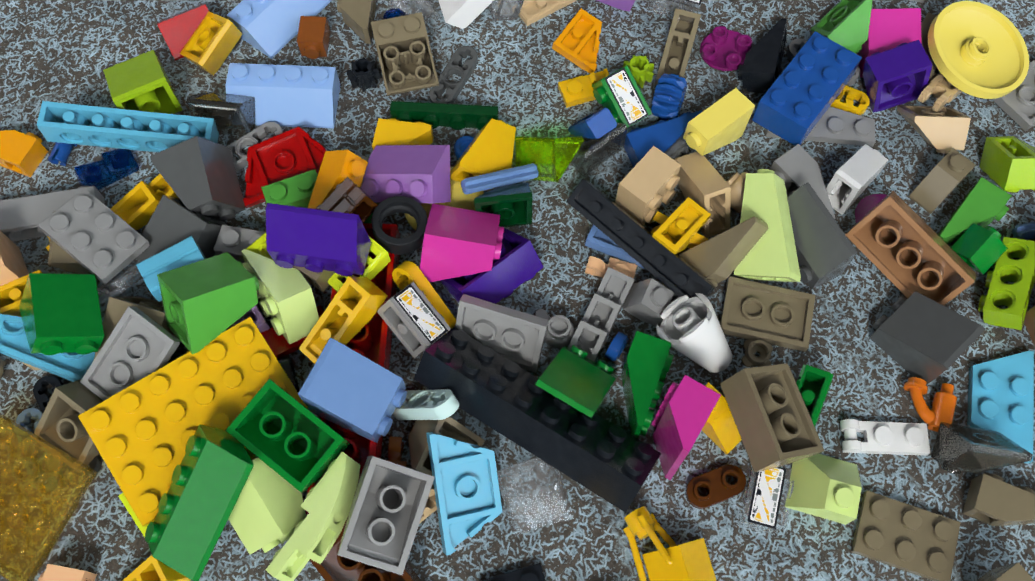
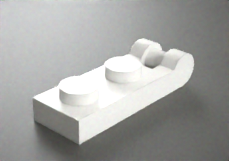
[840,419,930,456]

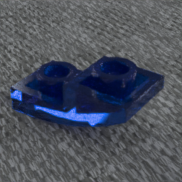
[74,149,139,190]

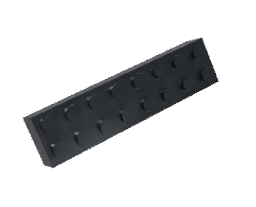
[414,327,661,513]

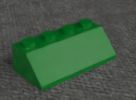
[145,424,254,581]

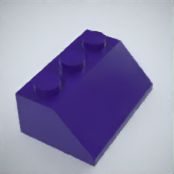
[266,203,371,277]
[440,228,544,304]

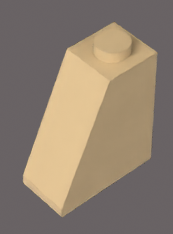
[674,151,731,238]

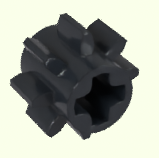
[347,57,381,92]

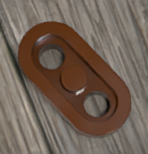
[685,465,746,509]

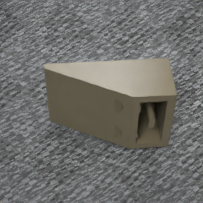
[371,12,439,96]

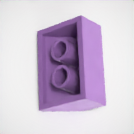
[360,145,451,204]

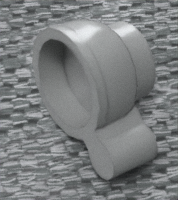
[535,309,575,349]

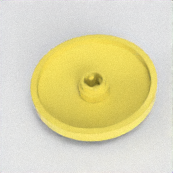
[928,1,1029,99]

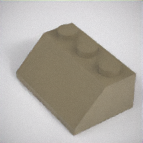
[720,363,825,472]

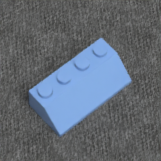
[227,0,332,59]
[225,63,340,128]

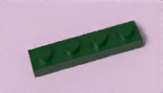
[390,101,499,130]

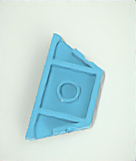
[967,350,1034,464]
[426,432,503,556]

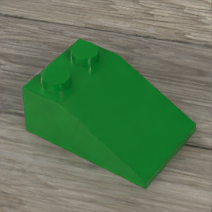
[535,344,618,418]

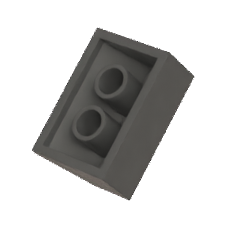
[787,183,858,289]

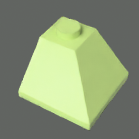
[784,454,862,525]

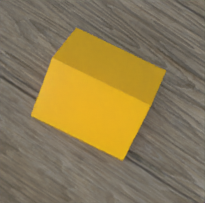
[180,11,243,76]
[642,538,717,581]

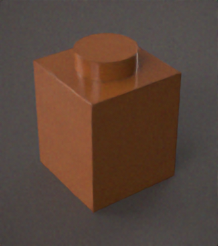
[297,16,330,59]

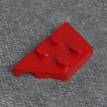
[243,126,327,208]

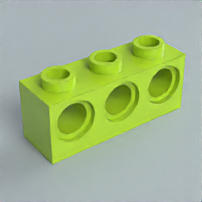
[978,237,1035,331]

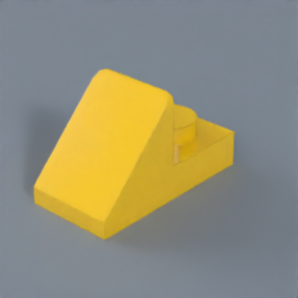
[652,197,711,255]

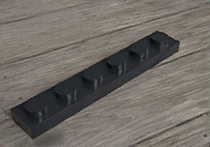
[566,179,716,298]

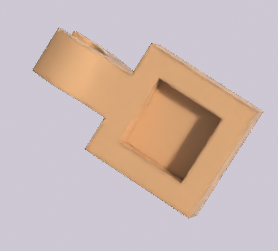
[585,256,637,278]

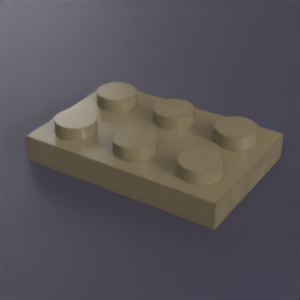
[720,276,816,352]
[851,490,961,581]

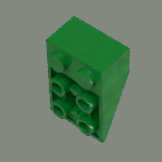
[621,331,674,439]

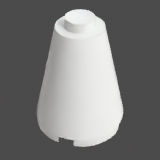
[656,293,733,373]

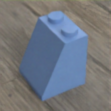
[298,338,407,443]

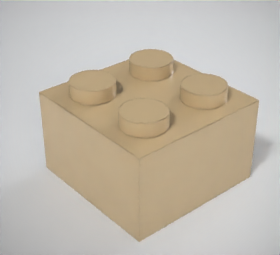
[615,146,681,226]

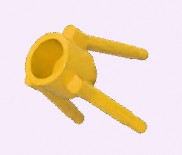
[623,506,676,581]

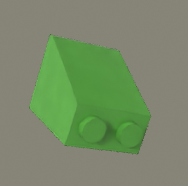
[157,252,259,354]

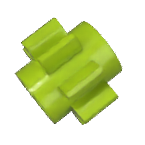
[623,55,654,89]

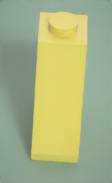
[683,88,755,156]

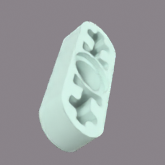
[393,389,460,420]

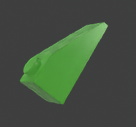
[938,177,1012,244]

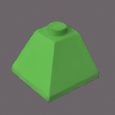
[810,0,872,54]

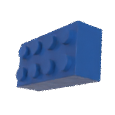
[752,31,862,146]

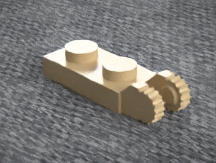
[917,73,963,112]

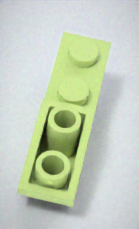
[266,451,360,581]

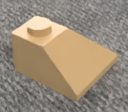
[897,105,971,154]

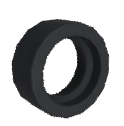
[371,196,427,255]

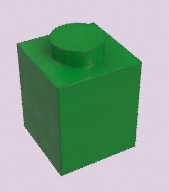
[951,223,1008,275]

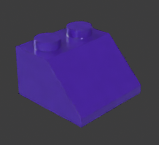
[863,40,933,113]

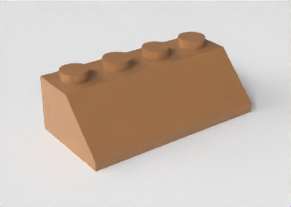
[845,191,976,306]

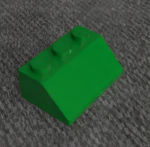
[225,379,350,493]

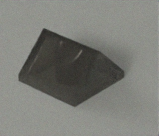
[186,91,255,136]
[557,123,627,177]

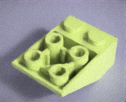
[241,249,319,344]

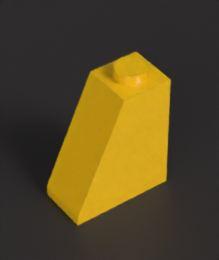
[450,118,516,192]

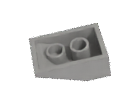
[337,456,435,575]

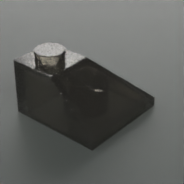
[931,422,1033,474]

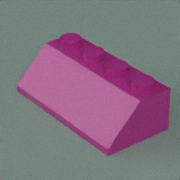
[651,375,721,480]

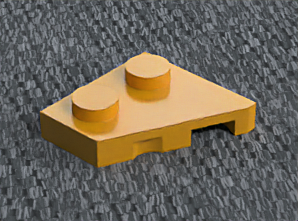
[552,8,602,73]

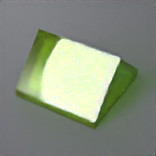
[515,135,584,182]

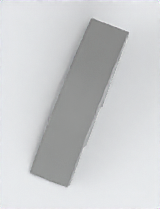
[568,267,636,362]

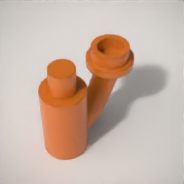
[903,377,957,434]

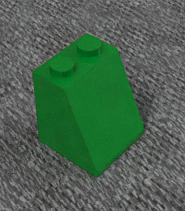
[19,273,104,355]

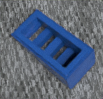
[568,107,617,139]

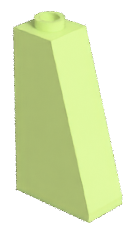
[734,169,801,282]

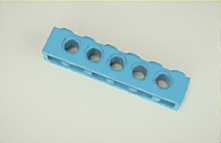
[36,101,219,152]

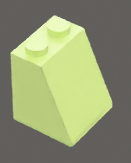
[228,457,306,555]

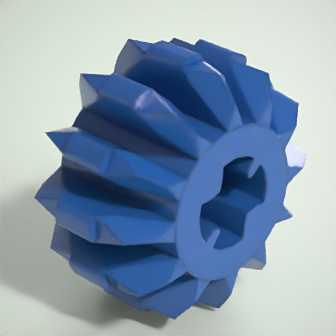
[651,73,687,120]

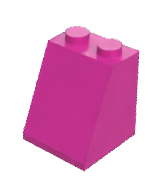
[857,8,922,78]
[420,204,504,282]

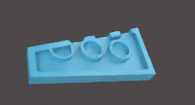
[0,314,95,382]

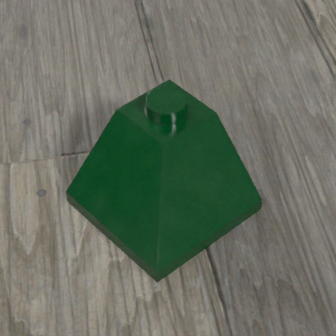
[474,182,532,227]

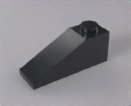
[738,18,787,93]

